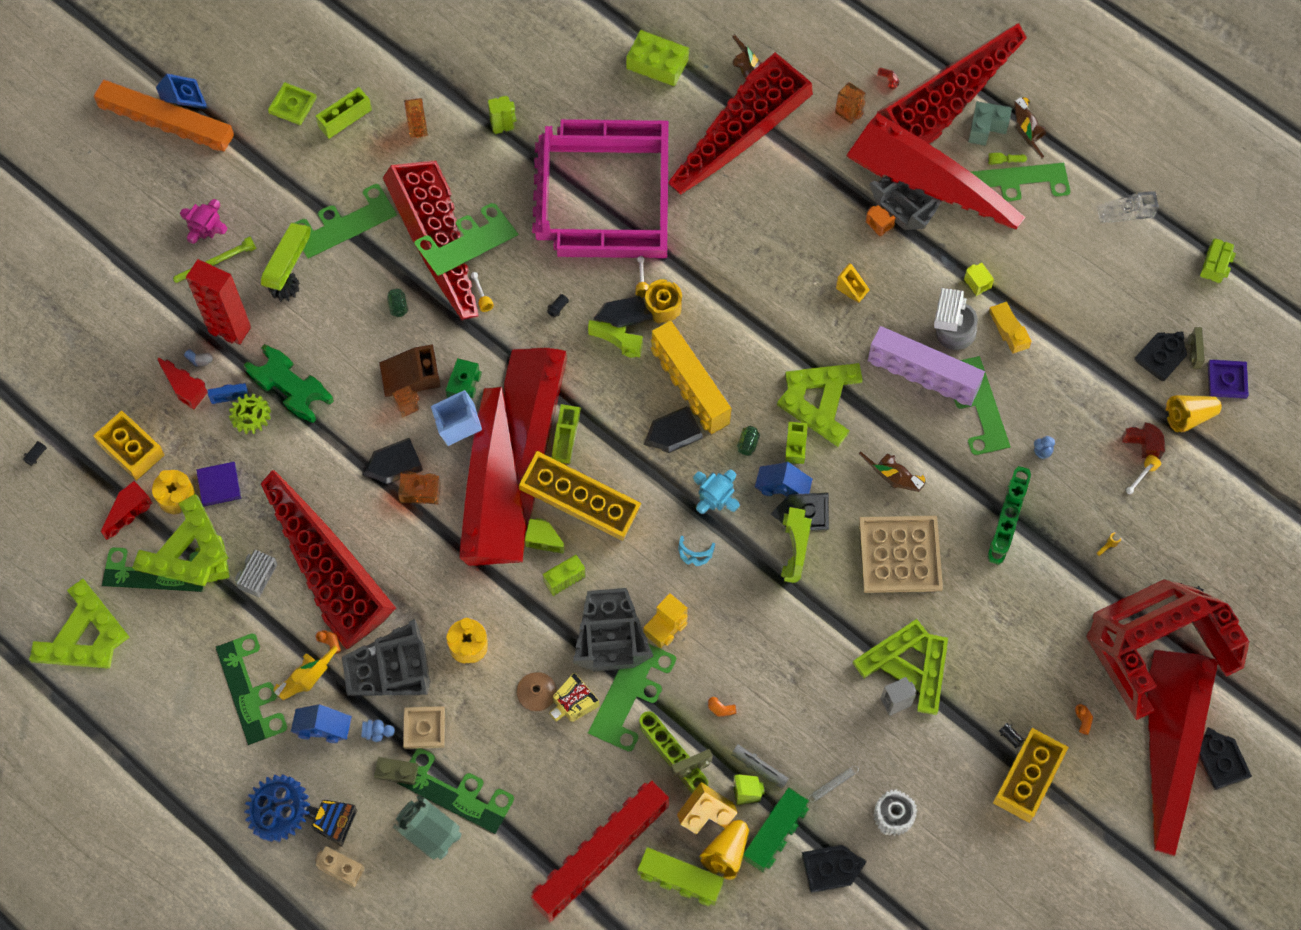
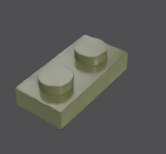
[1188,327,1205,369]
[671,749,713,778]
[374,757,419,785]

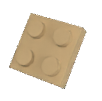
[403,706,445,749]

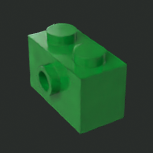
[445,358,482,399]

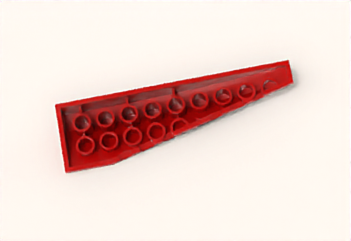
[877,23,1027,144]
[668,52,813,195]

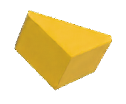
[836,263,870,303]

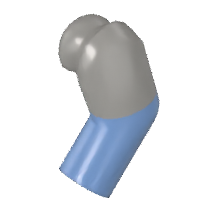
[184,349,213,367]

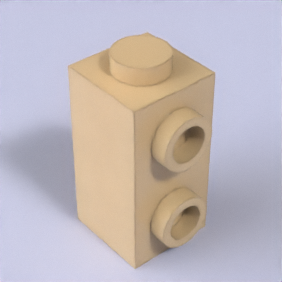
[315,847,365,887]

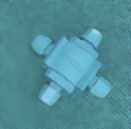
[693,469,740,514]

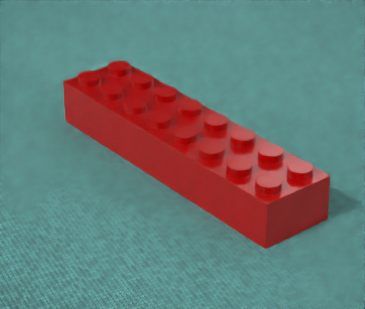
[531,780,669,923]

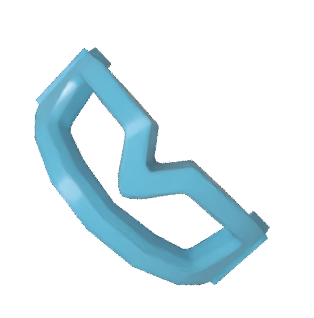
[678,536,715,566]

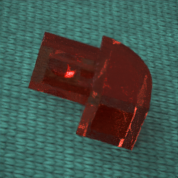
[1122,422,1165,459]

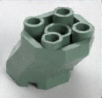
[393,795,462,860]

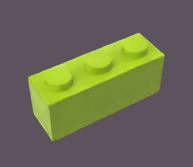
[315,87,372,139]

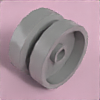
[936,304,978,350]

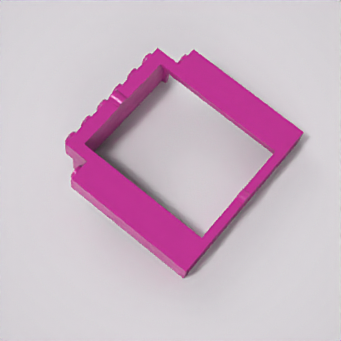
[532,119,669,258]

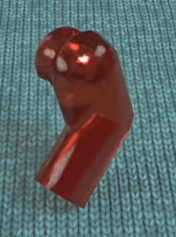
[877,67,899,90]

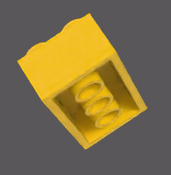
[993,728,1069,823]

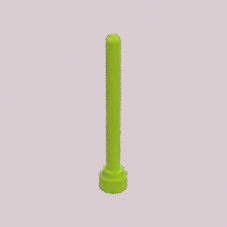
[173,236,257,283]

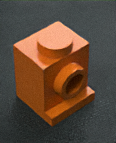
[866,205,896,237]

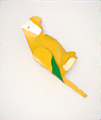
[274,645,338,700]

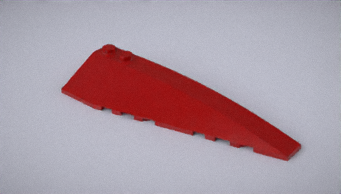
[846,113,1025,230]
[383,161,479,320]
[504,347,567,531]
[459,387,526,566]
[260,470,396,649]
[1146,650,1218,856]

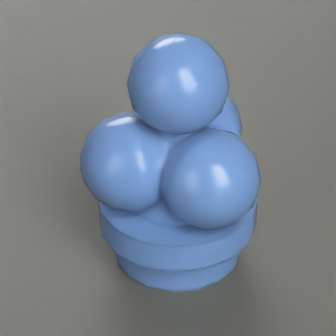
[1034,436,1055,459]
[361,720,395,742]

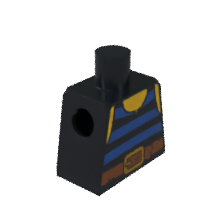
[304,800,358,846]

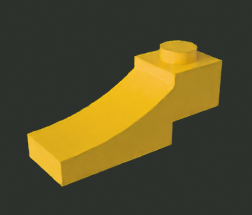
[989,302,1032,354]

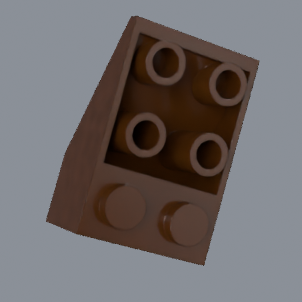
[379,344,441,397]

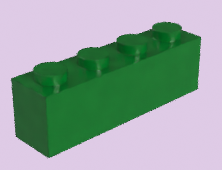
[742,787,810,873]

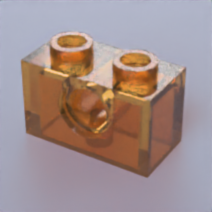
[835,82,866,124]
[404,98,428,138]
[398,472,441,505]

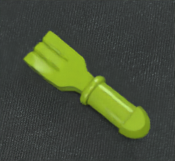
[988,153,1027,165]

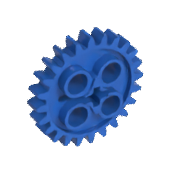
[244,774,310,842]

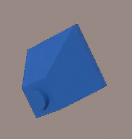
[156,74,207,109]

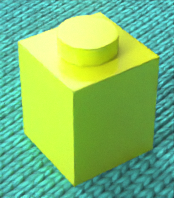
[964,263,994,296]

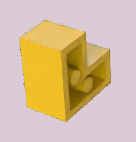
[643,593,688,649]
[677,782,738,834]

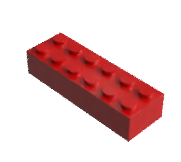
[186,259,251,345]

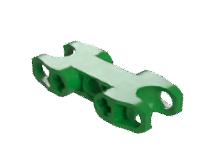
[243,344,334,423]
[987,466,1031,565]

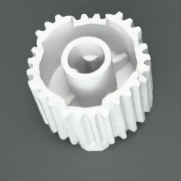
[873,789,917,836]

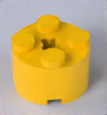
[645,279,682,323]
[152,470,195,514]
[446,617,488,664]

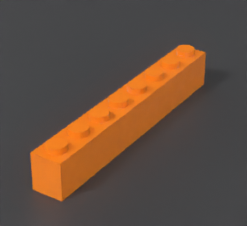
[94,79,234,152]

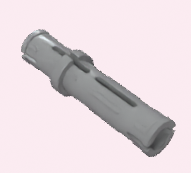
[731,744,789,789]

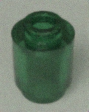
[387,288,408,317]
[737,426,760,456]

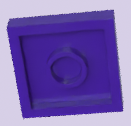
[1207,359,1249,399]
[196,462,242,507]

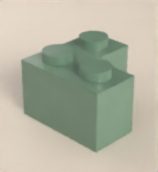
[968,101,1012,146]

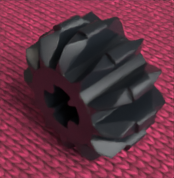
[268,273,300,302]

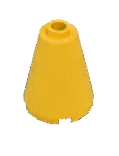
[1166,395,1222,432]
[700,820,749,879]

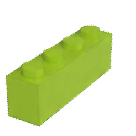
[638,847,724,906]

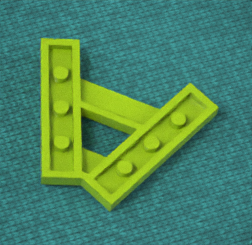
[777,363,863,447]
[132,494,229,586]
[29,579,130,669]
[853,619,948,715]

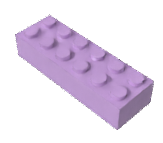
[868,326,985,406]

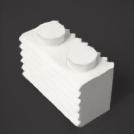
[934,288,967,332]

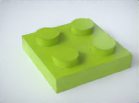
[268,82,317,126]

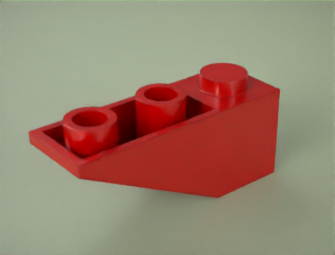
[157,358,208,410]
[101,481,153,540]

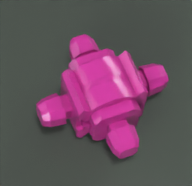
[180,199,228,244]

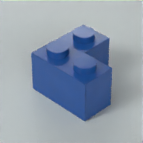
[755,462,813,497]
[291,704,352,743]

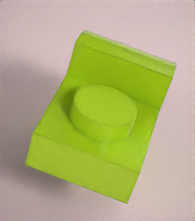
[785,422,808,464]

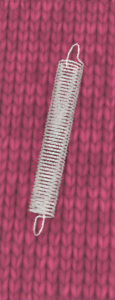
[808,766,859,802]

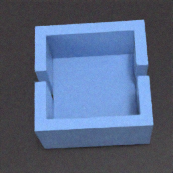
[431,390,482,446]

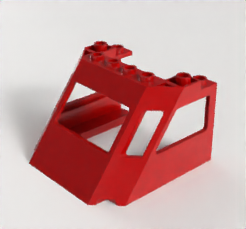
[1086,579,1250,720]

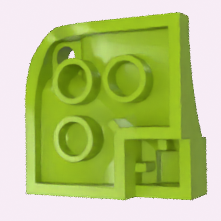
[781,507,812,583]

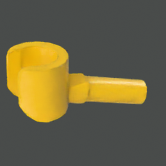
[1096,532,1121,556]

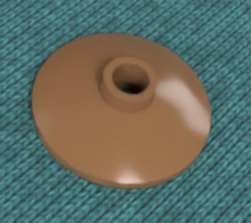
[517,672,557,711]

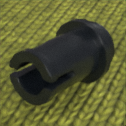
[547,294,569,318]
[23,441,47,466]
[999,723,1025,748]

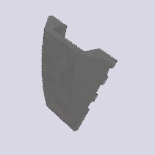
[869,176,943,230]
[573,588,653,671]
[342,619,431,696]

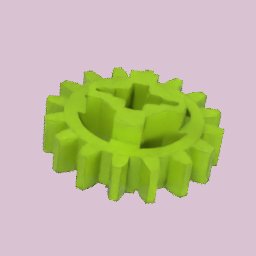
[229,394,271,434]

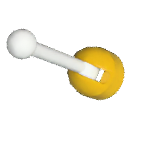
[635,256,649,297]
[471,272,494,312]
[1126,455,1161,494]

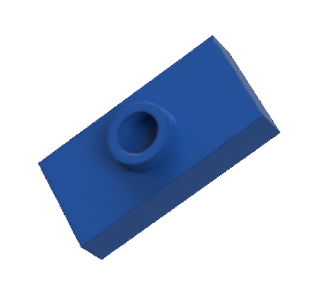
[207,383,249,404]

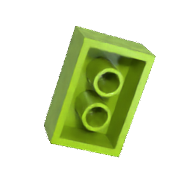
[626,30,689,87]

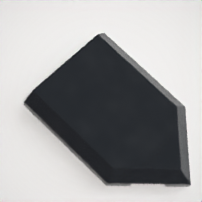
[594,296,653,328]
[1134,331,1187,381]
[644,406,703,453]
[362,438,423,485]
[771,492,829,531]
[1199,727,1252,790]
[802,845,867,893]

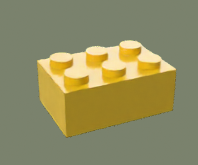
[93,410,165,481]

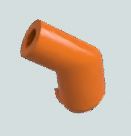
[315,630,341,654]
[708,697,736,717]
[1075,704,1093,735]

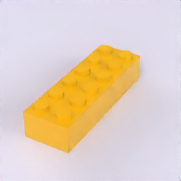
[651,321,732,434]
[519,451,641,541]

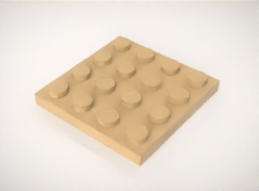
[859,516,943,593]

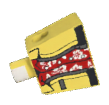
[549,672,599,722]

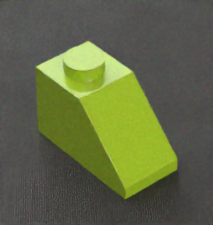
[525,518,565,554]
[733,775,765,805]

